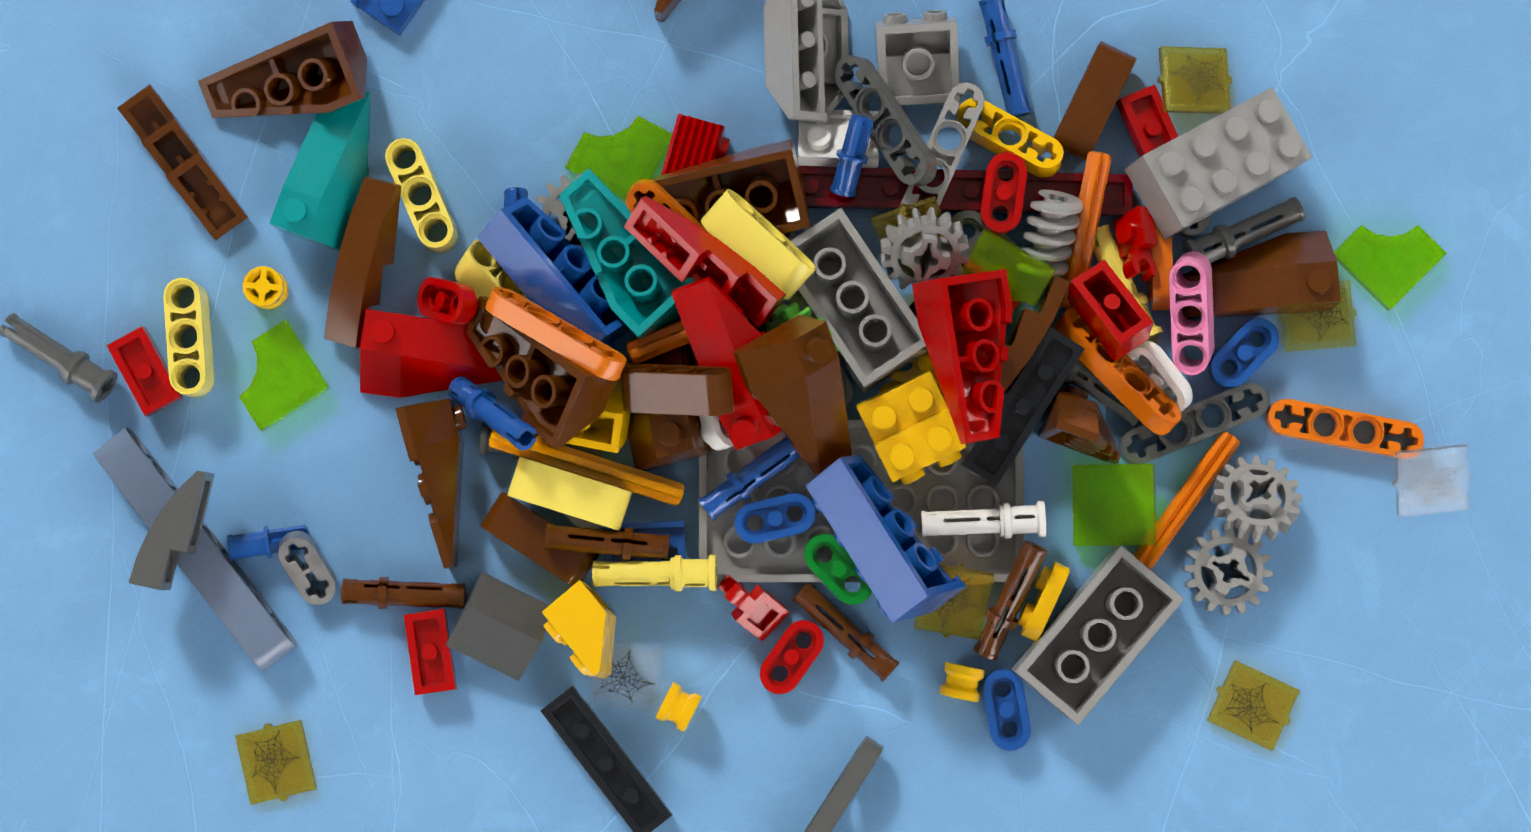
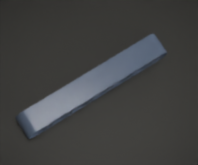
[93,427,297,671]

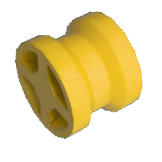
[242,266,289,310]
[939,662,985,702]
[655,682,702,732]

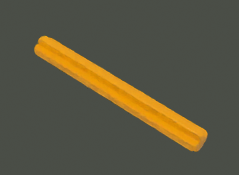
[489,429,684,506]

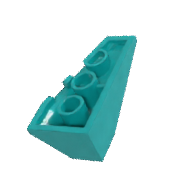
[269,91,371,251]
[559,168,696,339]

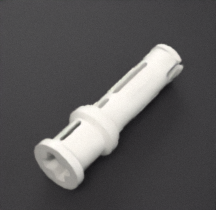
[921,501,1046,539]

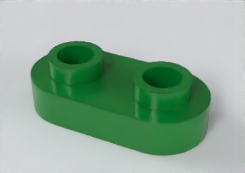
[804,534,872,605]

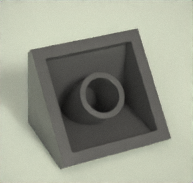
[445,572,549,681]

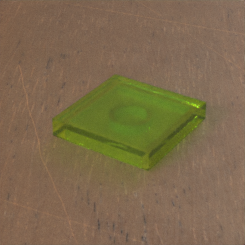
[1072,464,1156,546]

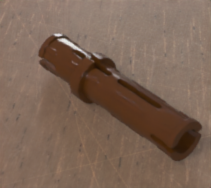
[544,524,669,561]
[974,541,1048,660]
[341,577,466,609]
[792,582,900,682]

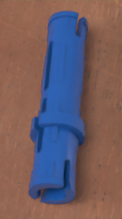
[978,0,1032,117]
[448,376,537,451]
[698,436,800,521]

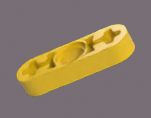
[957,98,1064,178]

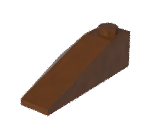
[198,21,367,118]
[636,139,811,234]
[1170,231,1341,320]
[465,296,617,449]
[733,315,852,477]
[395,398,468,569]

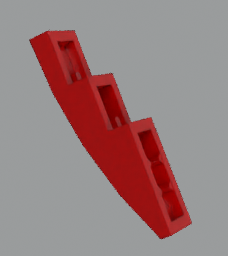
[624,196,786,327]

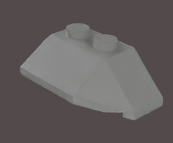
[764,0,849,123]

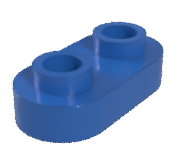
[1208,318,1279,388]
[734,493,815,544]
[982,669,1031,751]

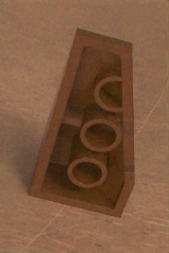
[628,316,712,471]
[1037,385,1121,464]

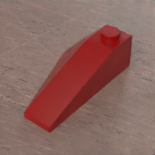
[912,269,1013,444]
[671,277,782,450]
[360,309,503,399]

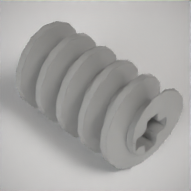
[1016,189,1083,279]

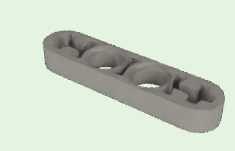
[898,82,984,219]

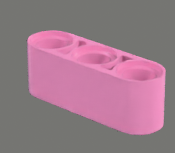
[1169,251,1215,376]

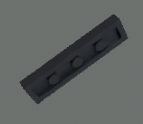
[962,327,1085,487]
[541,685,673,832]

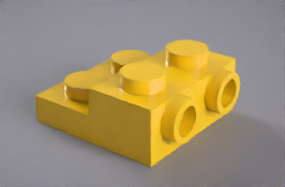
[856,370,966,485]

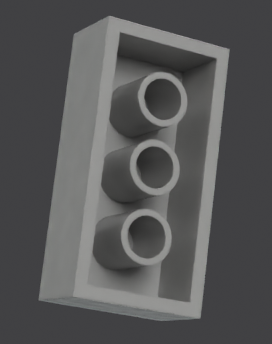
[1124,87,1312,240]
[791,208,928,394]
[1011,546,1184,725]

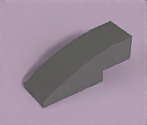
[129,471,215,590]

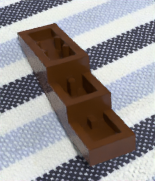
[117,84,248,241]
[324,177,401,348]
[1001,276,1071,391]

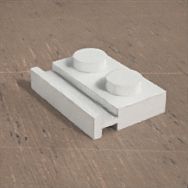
[798,110,879,168]

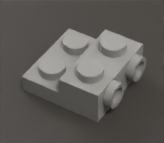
[875,10,960,107]

